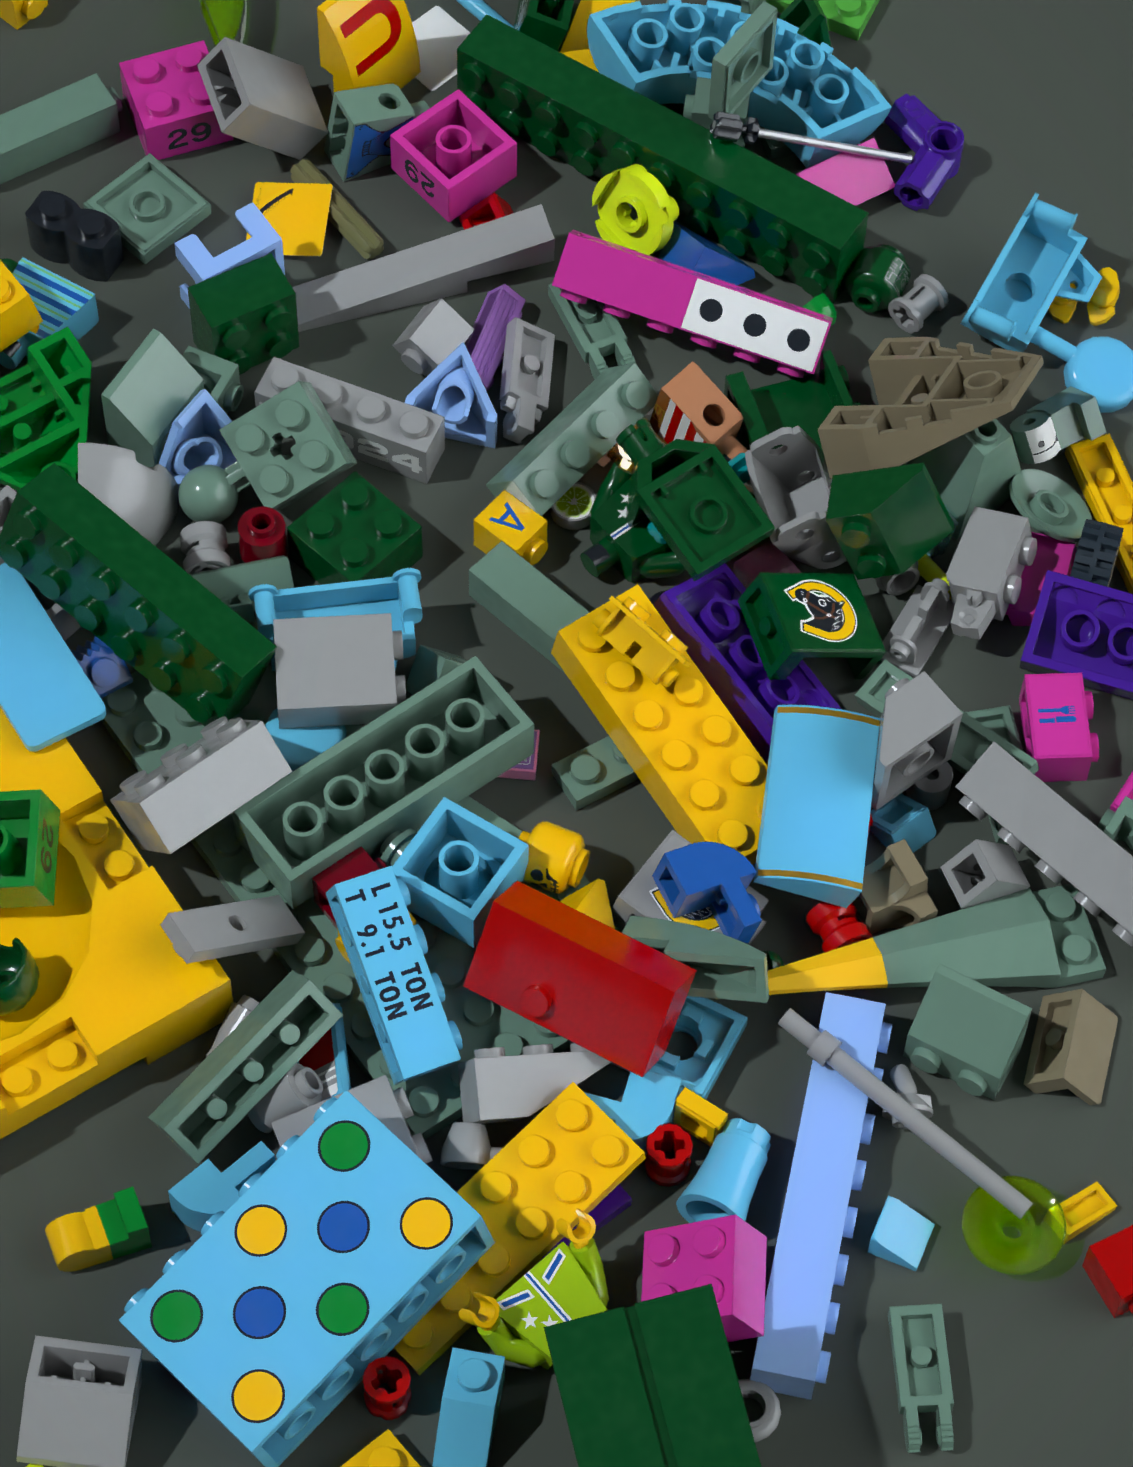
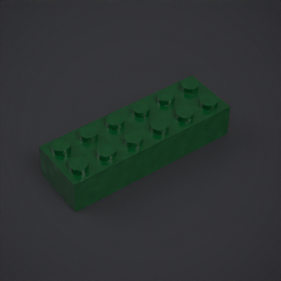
[0,463,277,726]

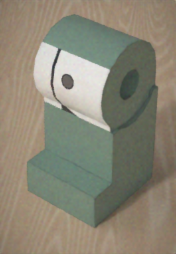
[1010,386,1107,464]

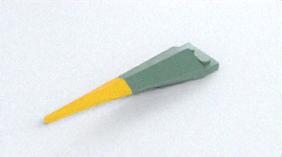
[768,884,1106,995]

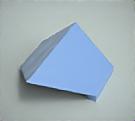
[405,341,497,449]
[159,389,237,487]

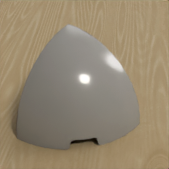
[78,443,179,545]

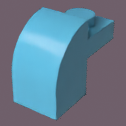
[584,1071,682,1155]

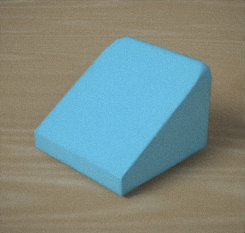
[870,793,936,853]
[868,1196,935,1271]

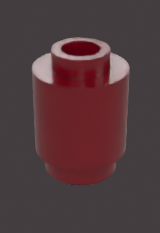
[238,506,288,563]

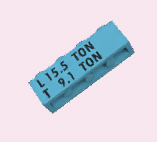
[326,865,463,1085]

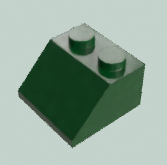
[826,462,954,580]

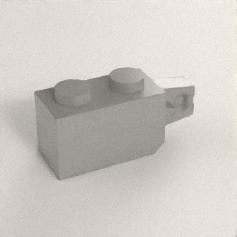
[946,506,1037,640]

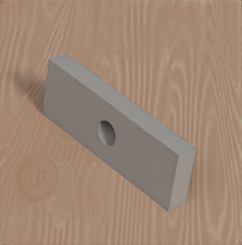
[160,895,305,964]

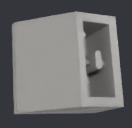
[17,1335,142,1467]

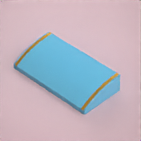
[753,705,880,908]

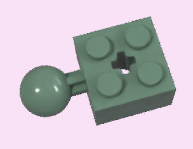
[178,381,357,523]

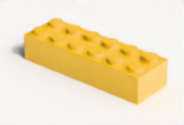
[551,584,768,865]

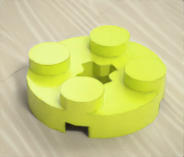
[592,164,679,255]

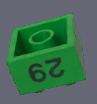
[0,789,60,908]

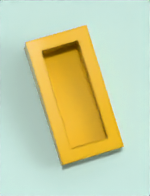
[1044,1181,1117,1244]

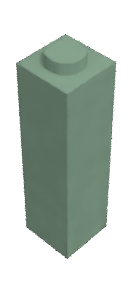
[0,73,123,184]
[469,541,590,673]

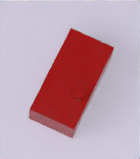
[463,881,697,1077]

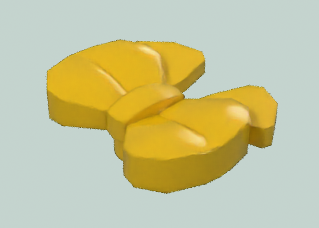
[1048,267,1120,326]

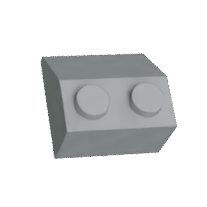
[871,671,963,811]

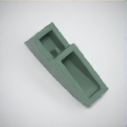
[622,915,769,1003]

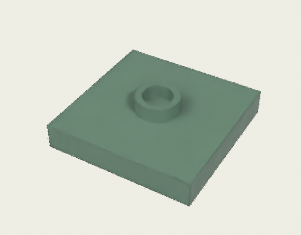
[708,1,778,119]
[83,153,212,264]

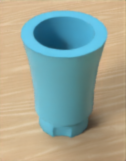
[676,1118,771,1223]

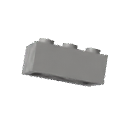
[110,716,292,854]

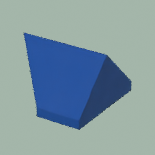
[659,222,756,285]

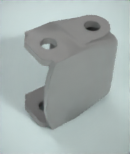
[745,425,847,569]

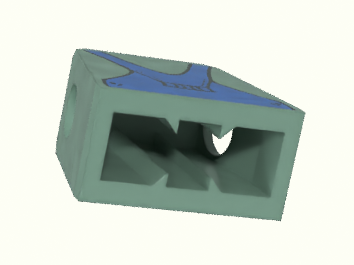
[324,83,429,182]

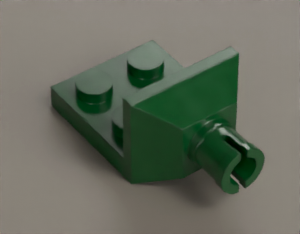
[616,418,775,581]

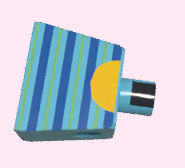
[0,257,99,369]

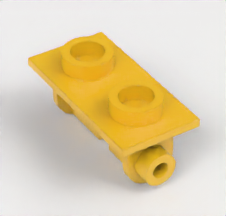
[593,595,692,688]

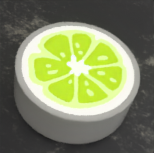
[550,482,596,530]

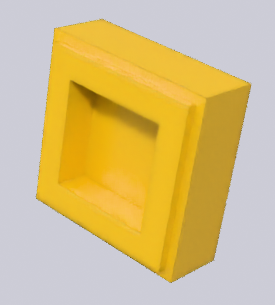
[673,1087,728,1147]

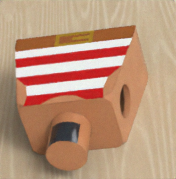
[649,361,748,462]

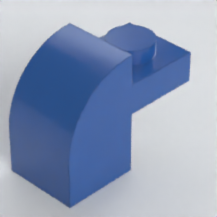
[652,842,762,944]

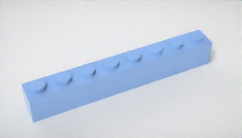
[750,992,892,1400]

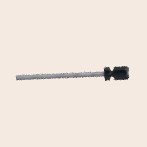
[710,112,912,164]

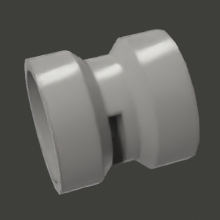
[180,521,231,574]

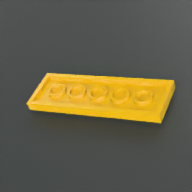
[393,1082,646,1376]

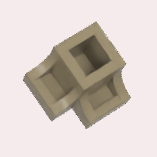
[853,839,938,935]

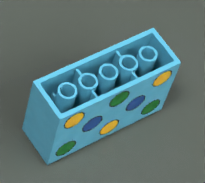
[119,1090,495,1467]

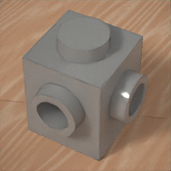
[392,298,475,376]
[941,839,1030,909]

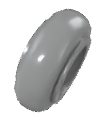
[738,1379,781,1442]

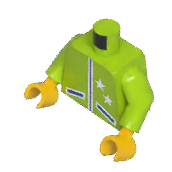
[459,1208,609,1370]

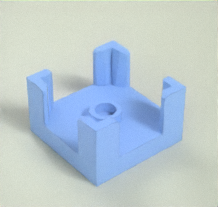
[174,202,285,309]

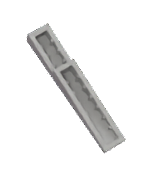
[292,204,555,332]

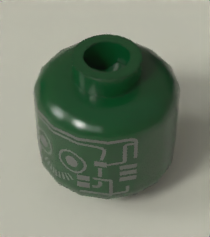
[844,244,911,313]

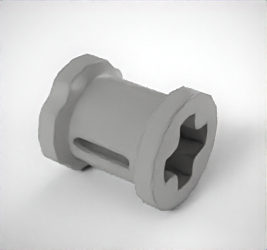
[888,274,949,334]

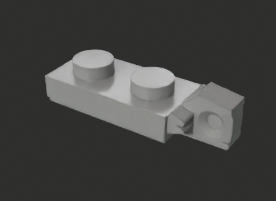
[499,317,555,444]

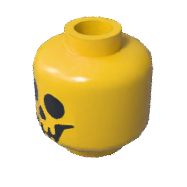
[518,821,590,894]

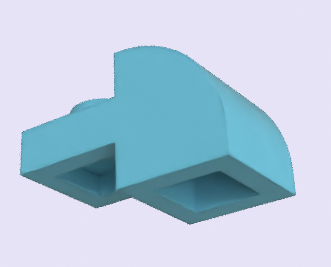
[168,1141,275,1232]

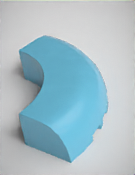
[587,0,892,168]

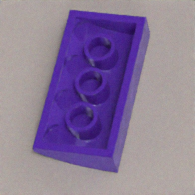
[653,563,842,762]
[1019,570,1133,700]

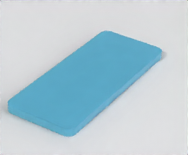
[0,563,106,752]

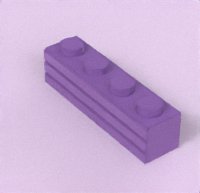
[465,284,526,391]

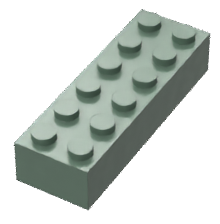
[233,656,534,909]

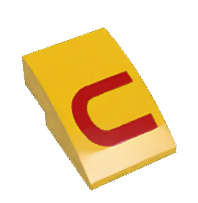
[317,0,421,92]

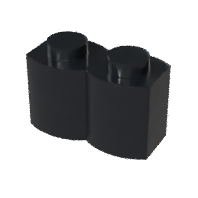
[25,191,124,282]

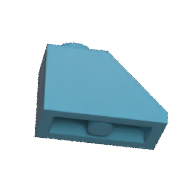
[432,1347,505,1467]

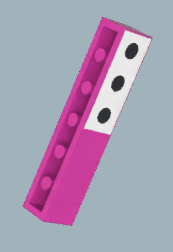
[552,230,833,378]

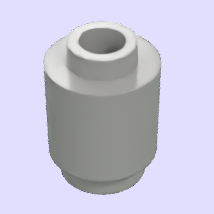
[247,1063,323,1133]

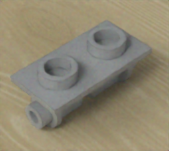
[880,578,954,677]

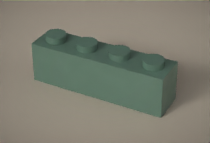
[486,363,658,516]
[148,970,343,1164]

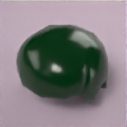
[0,937,40,1016]

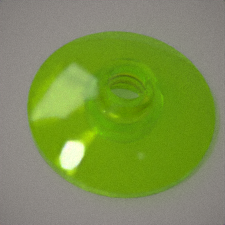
[961,1176,1066,1275]

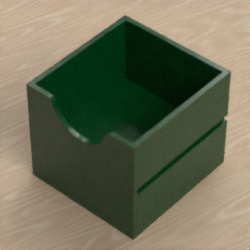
[544,1284,762,1467]

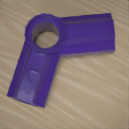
[884,93,964,211]

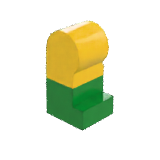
[45,1186,152,1272]

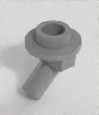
[882,1064,933,1129]

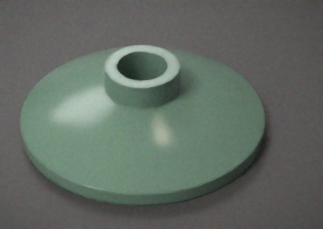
[1009,469,1092,542]

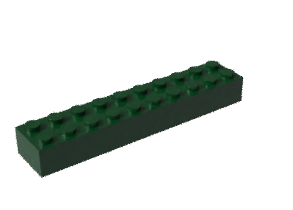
[457,14,869,304]

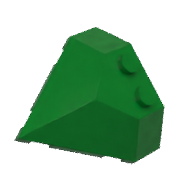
[0,327,92,491]

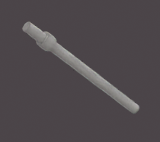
[778,1008,1033,1219]

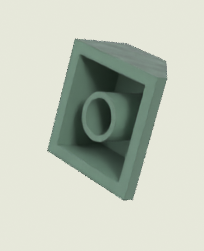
[101,329,205,467]
[903,964,1032,1100]

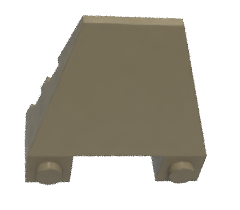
[818,337,1044,479]

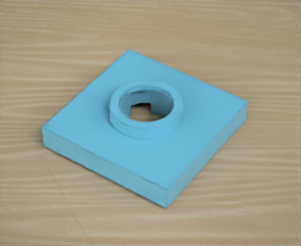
[612,996,748,1100]

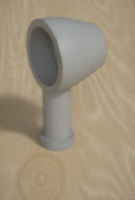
[440,1122,502,1170]

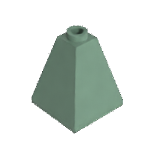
[901,419,1022,540]

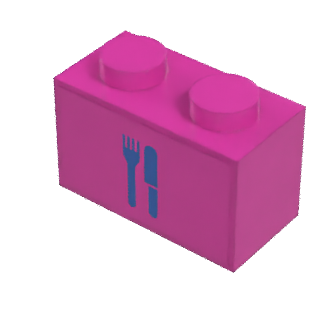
[1019,673,1099,782]

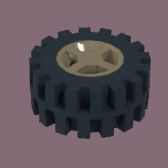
[1070,519,1124,587]

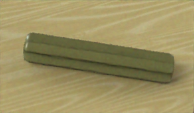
[290,159,384,260]

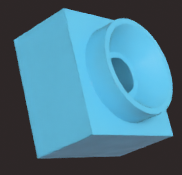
[392,797,529,948]

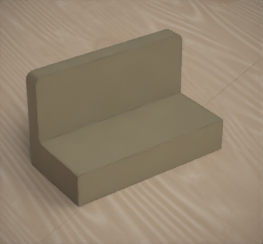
[1024,989,1118,1106]

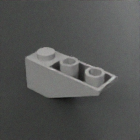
[458,1043,611,1124]

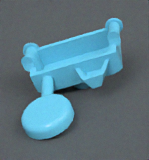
[960,192,1133,413]
[248,568,423,774]

